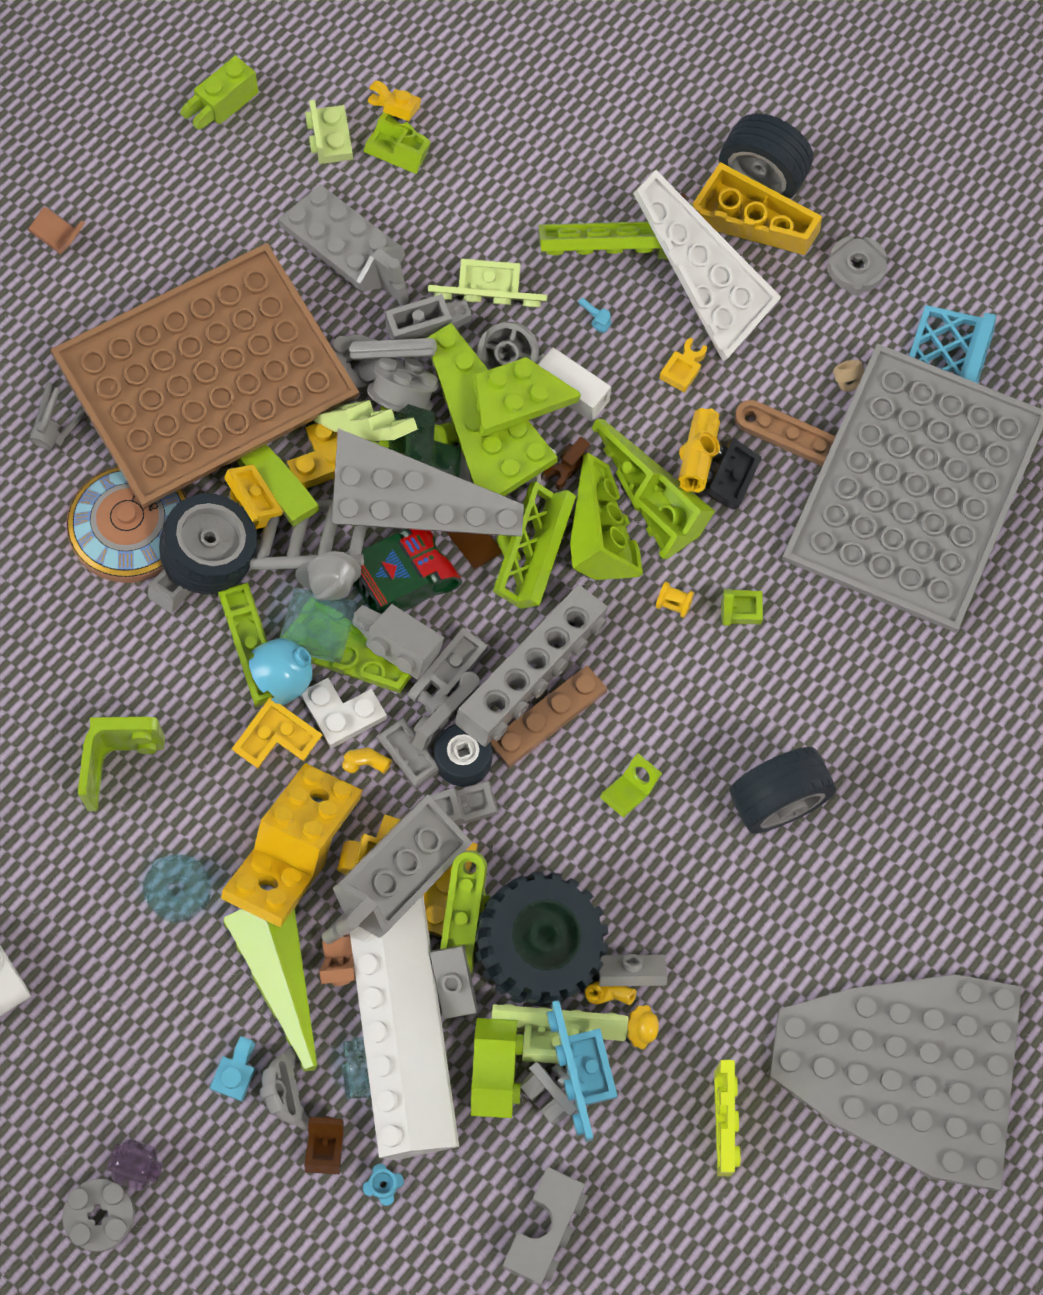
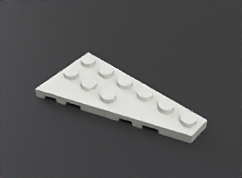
[633,170,781,361]

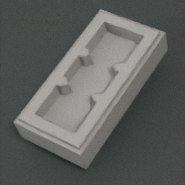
[377,718,439,789]
[430,945,478,1019]
[598,954,667,986]

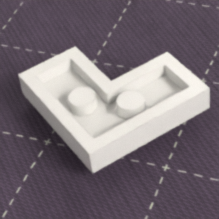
[301,678,387,749]

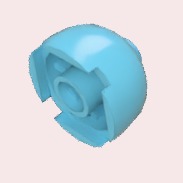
[249,638,312,705]

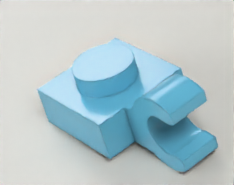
[209,1036,256,1102]

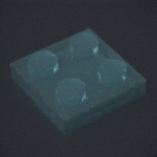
[280,588,357,663]

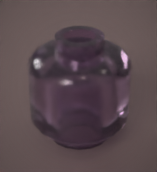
[107,1139,163,1191]

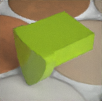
[721,588,763,626]

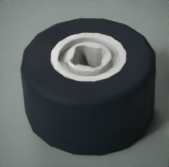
[434,724,493,787]

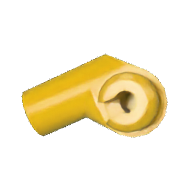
[342,747,392,774]

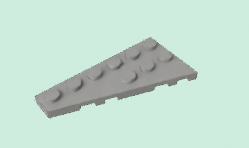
[332,428,524,537]

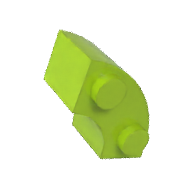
[471,1018,524,1118]

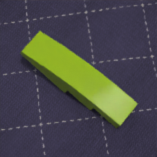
[236,444,319,527]

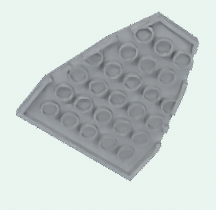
[769,974,1022,1191]

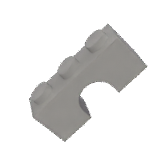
[502,1166,588,1287]

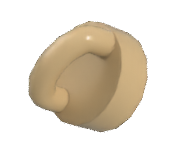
[833,360,865,392]

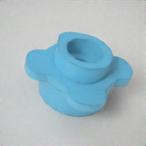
[363,1164,404,1206]

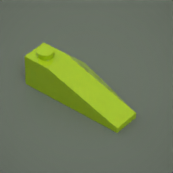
[570,453,643,580]

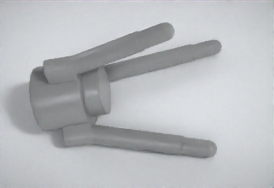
[29,382,86,450]

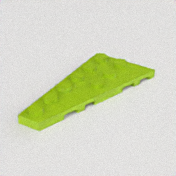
[427,323,558,496]

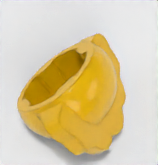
[627,1005,659,1049]

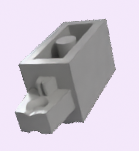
[385,294,472,340]
[352,604,444,680]

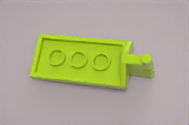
[538,203,693,259]

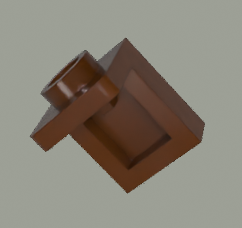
[304,1116,344,1175]

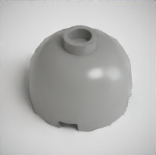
[477,321,539,370]

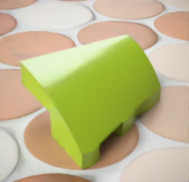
[363,112,431,174]

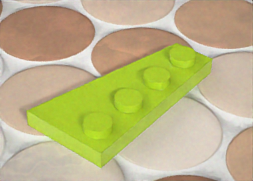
[283,599,412,693]

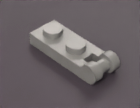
[408,628,488,715]
[412,672,480,752]

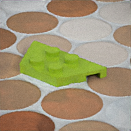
[473,357,581,437]

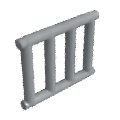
[249,499,367,570]

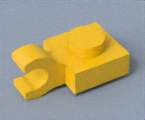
[368,81,421,121]

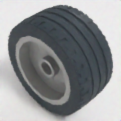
[718,113,813,199]
[159,493,257,595]
[729,747,836,834]

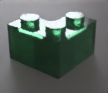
[388,404,461,477]

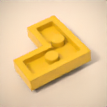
[287,423,338,489]
[231,697,323,769]

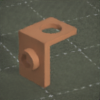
[28,207,85,255]

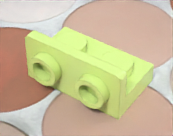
[305,100,353,164]

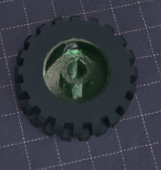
[475,871,609,1006]

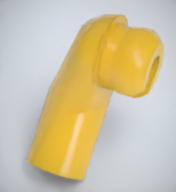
[584,981,636,1005]

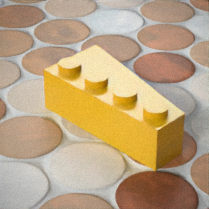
[693,162,822,255]

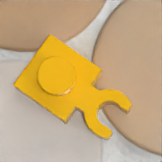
[659,338,707,393]

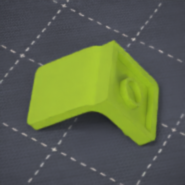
[78,717,165,811]

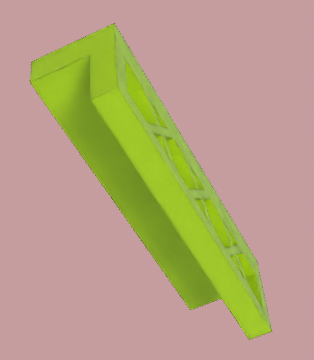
[493,481,576,609]

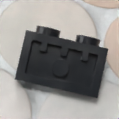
[695,437,762,510]

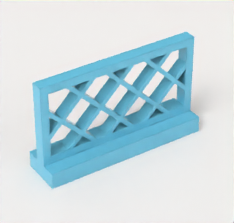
[909,305,996,383]

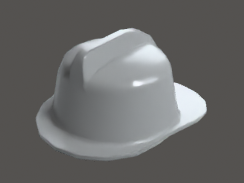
[295,551,361,601]

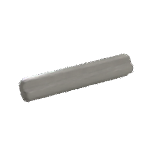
[349,338,437,360]

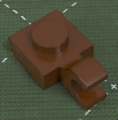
[543,437,590,490]

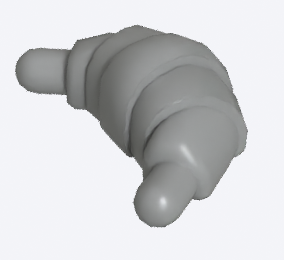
[260,1047,309,1131]

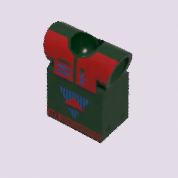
[353,529,463,614]

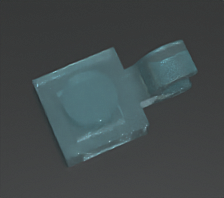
[342,1037,371,1099]

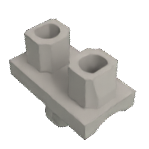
[521,1062,578,1125]

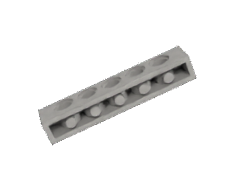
[455,584,608,747]

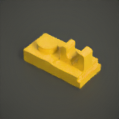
[224,464,284,529]

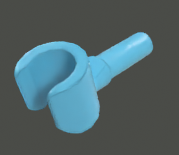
[579,298,611,333]

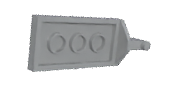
[278,184,409,305]
[322,794,473,944]

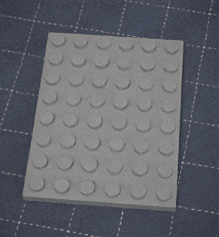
[782,343,1043,633]

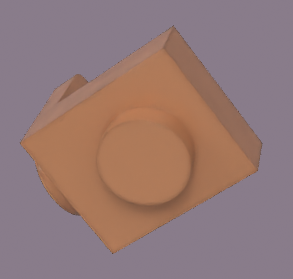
[319,934,356,986]

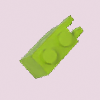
[180,55,259,130]

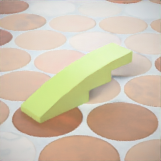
[314,400,418,441]

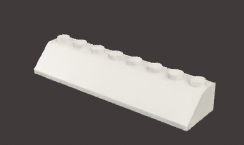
[350,895,459,1160]

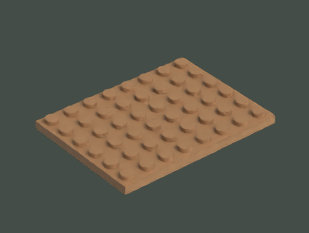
[50,243,359,508]

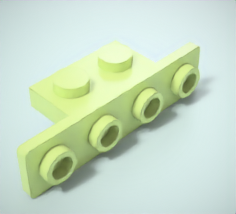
[428,259,548,308]
[491,1004,628,1064]

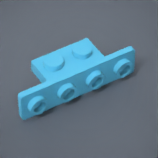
[547,1000,618,1142]

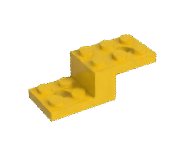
[221,763,363,928]

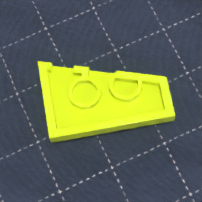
[714,1060,741,1176]

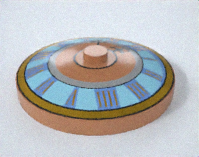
[66,466,187,583]

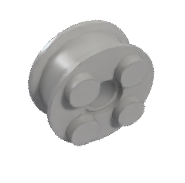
[367,357,439,415]

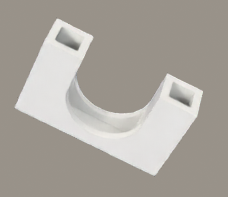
[529,347,611,484]

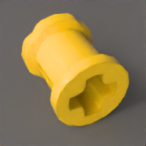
[655,581,695,619]

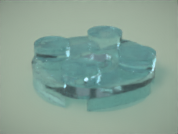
[143,855,211,922]

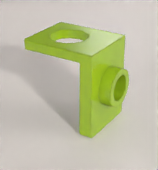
[600,753,662,818]

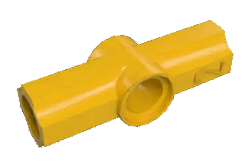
[678,408,720,493]

